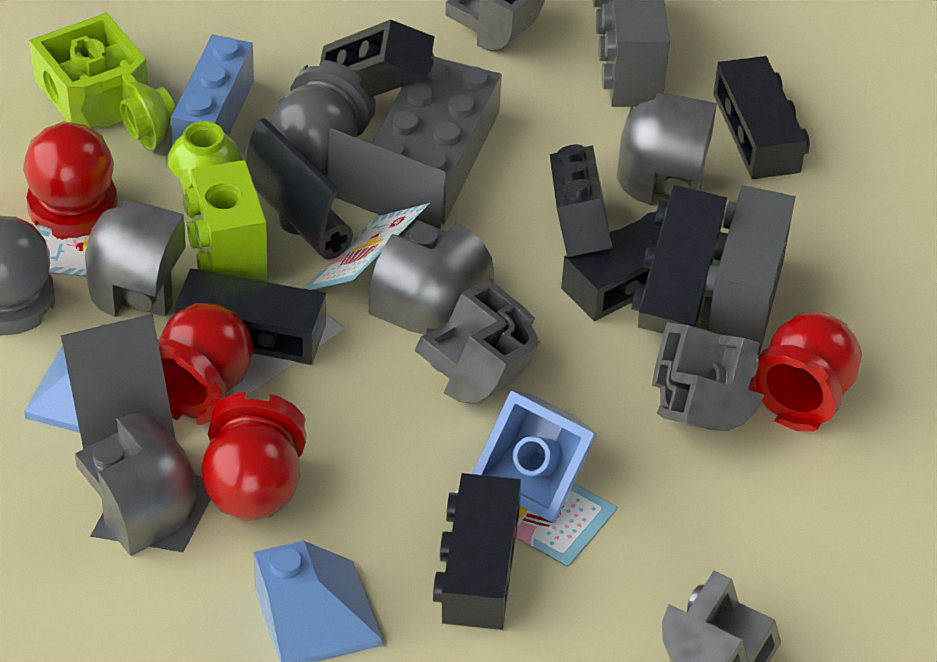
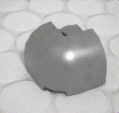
[445,0,545,50]
[617,93,717,205]
[85,200,186,317]
[369,219,494,335]
[415,279,541,403]
[652,322,764,431]
[75,413,197,556]
[662,570,781,662]

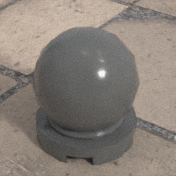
[270,60,376,171]
[0,216,55,335]

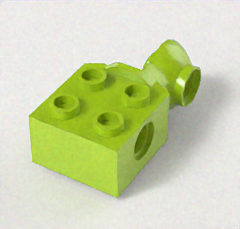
[29,13,175,151]
[168,121,268,282]

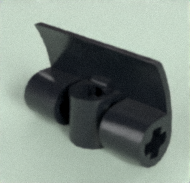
[246,118,353,259]

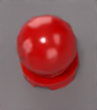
[23,121,118,238]
[157,303,254,425]
[748,312,862,432]
[201,392,307,521]

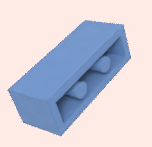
[171,35,254,146]

